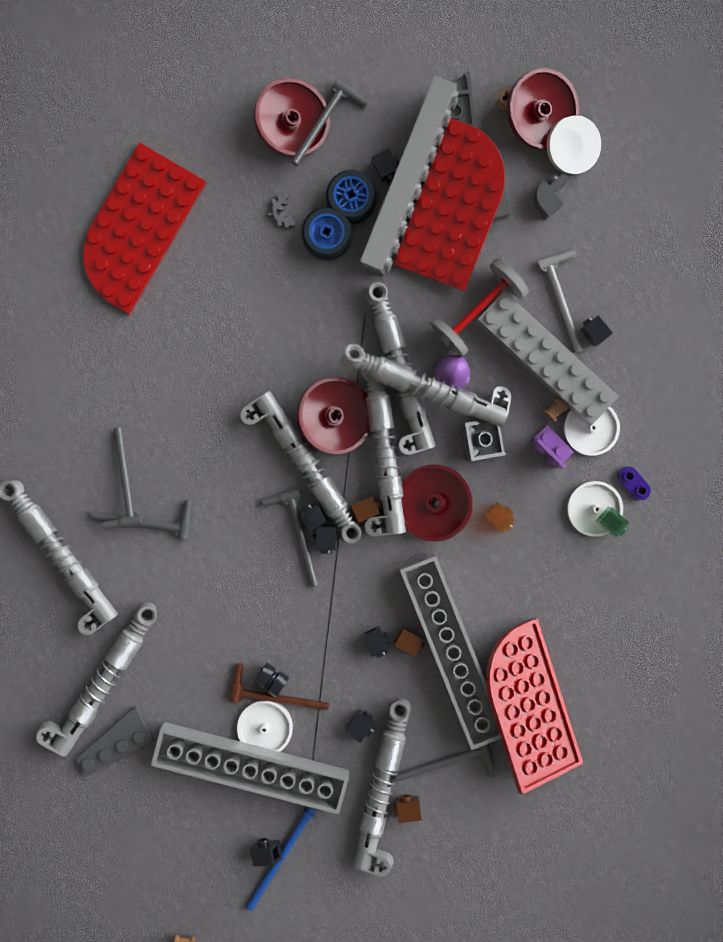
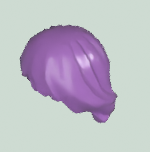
[435,354,471,388]

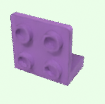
[530,425,574,468]

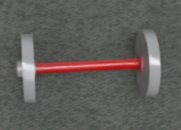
[430,258,529,357]

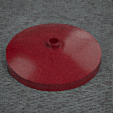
[507,68,579,150]
[253,78,330,158]
[297,377,370,454]
[401,464,473,542]

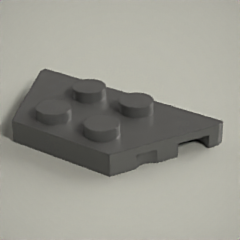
[443,71,477,134]

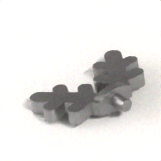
[268,193,296,229]

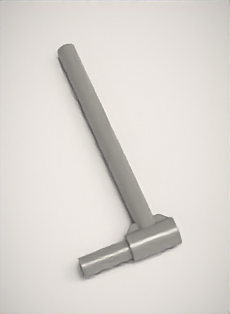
[537,249,583,353]

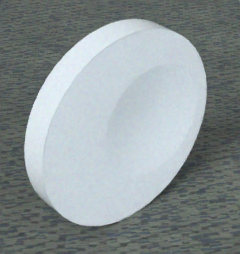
[547,116,601,174]
[563,407,620,456]
[567,481,623,537]
[237,700,293,752]

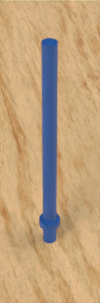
[246,807,315,911]

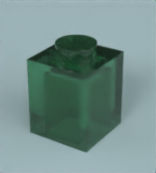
[596,507,630,537]

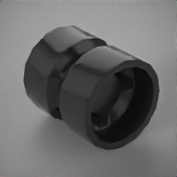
[253,662,289,698]

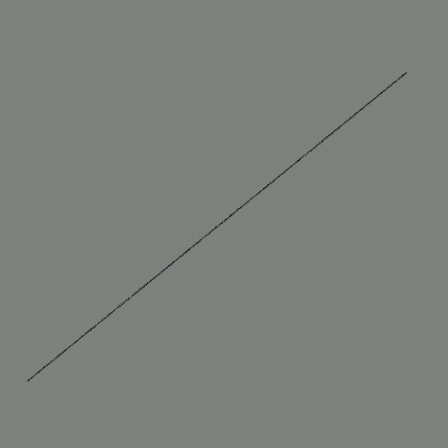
[312,314,366,761]

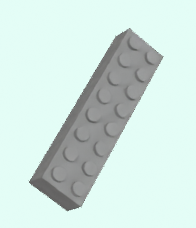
[476,291,619,427]

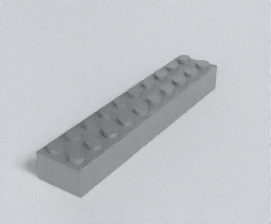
[360,76,459,276]
[399,554,501,750]
[151,722,349,815]

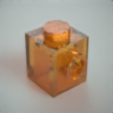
[483,502,515,533]

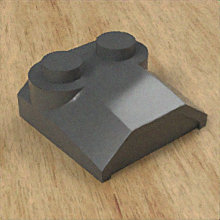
[460,420,506,462]

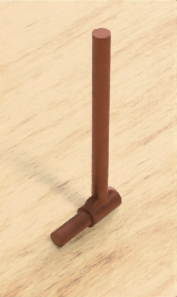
[229,663,329,710]

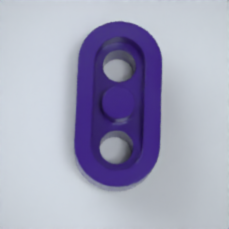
[618,467,651,500]

